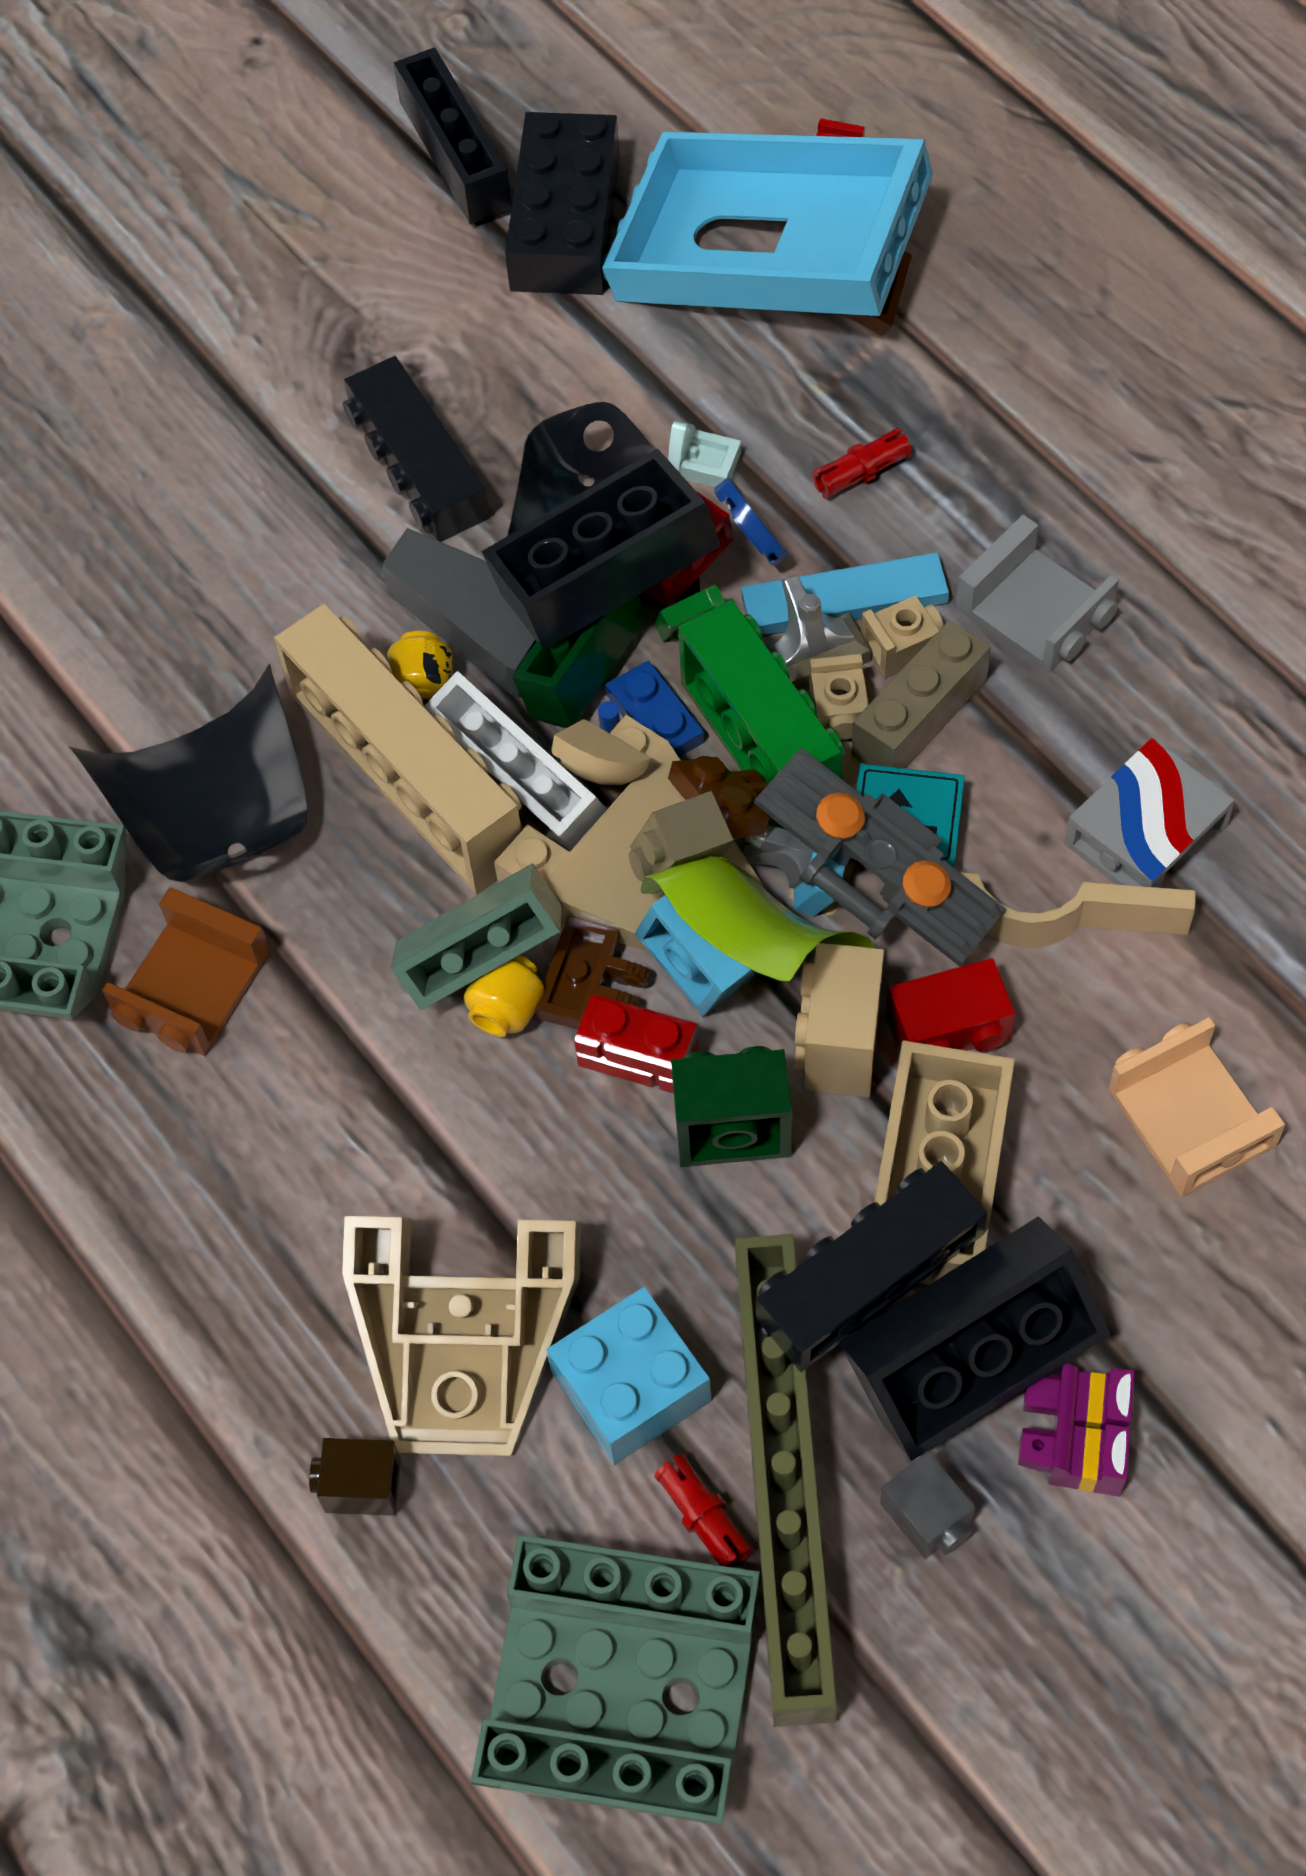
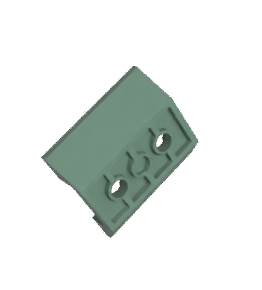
[0,811,126,1019]
[471,1534,760,1826]

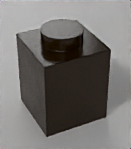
[309,1438,401,1516]

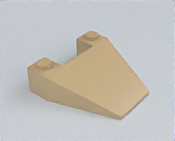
[494,715,764,952]
[342,1216,581,1456]

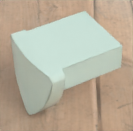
[668,420,741,487]

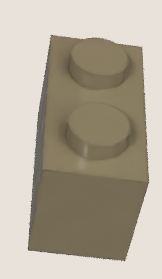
[629,791,733,894]

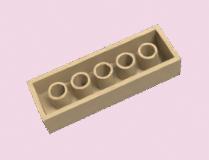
[274,603,524,895]

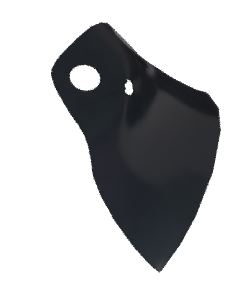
[507,402,700,603]
[69,664,308,882]

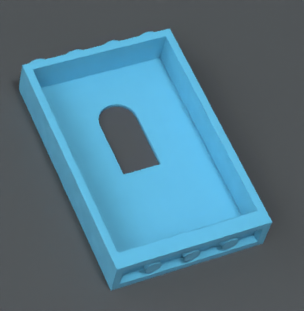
[602,132,933,316]

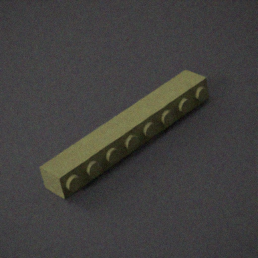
[735,1234,837,1727]

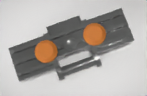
[754,747,1006,966]

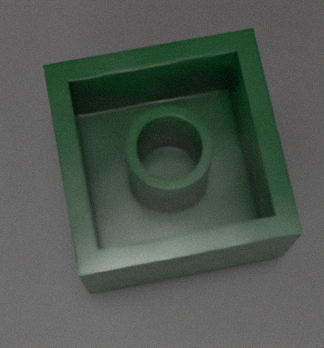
[671,1046,792,1167]

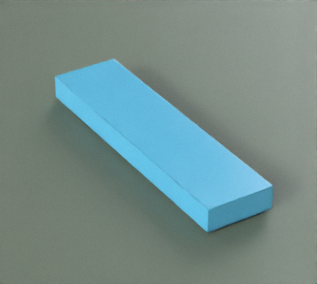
[741,552,949,636]

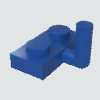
[598,660,704,757]

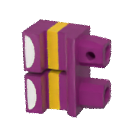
[1018,1364,1135,1497]

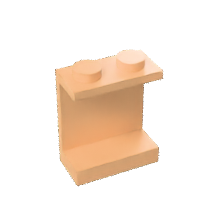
[1108,1017,1285,1197]

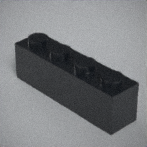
[393,47,512,224]
[343,355,490,542]
[756,1161,988,1372]

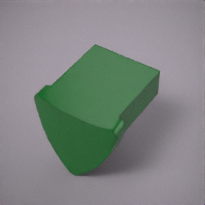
[654,584,725,643]

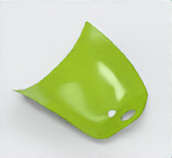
[641,856,883,982]

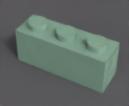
[391,863,562,1010]

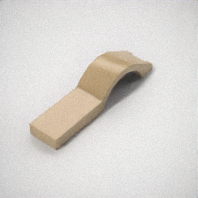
[960,872,1195,948]

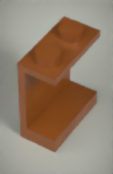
[102,887,271,1056]

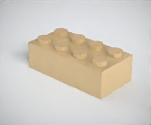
[874,1041,1015,1285]

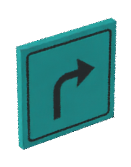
[856,764,965,867]

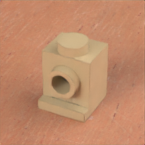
[861,595,943,679]
[809,654,868,740]

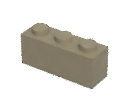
[851,619,991,769]

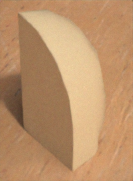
[552,719,652,786]

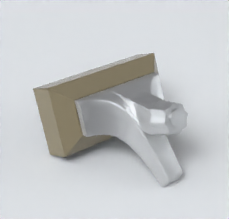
[765,575,871,690]

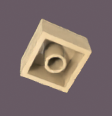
[794,943,884,1098]

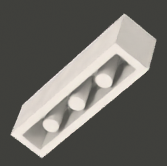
[424,671,607,849]

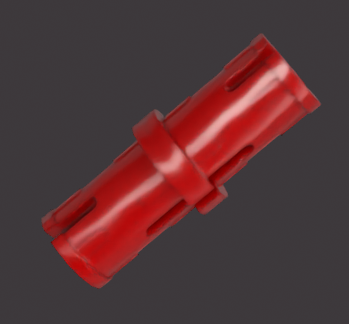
[812,428,912,499]
[654,1454,754,1568]

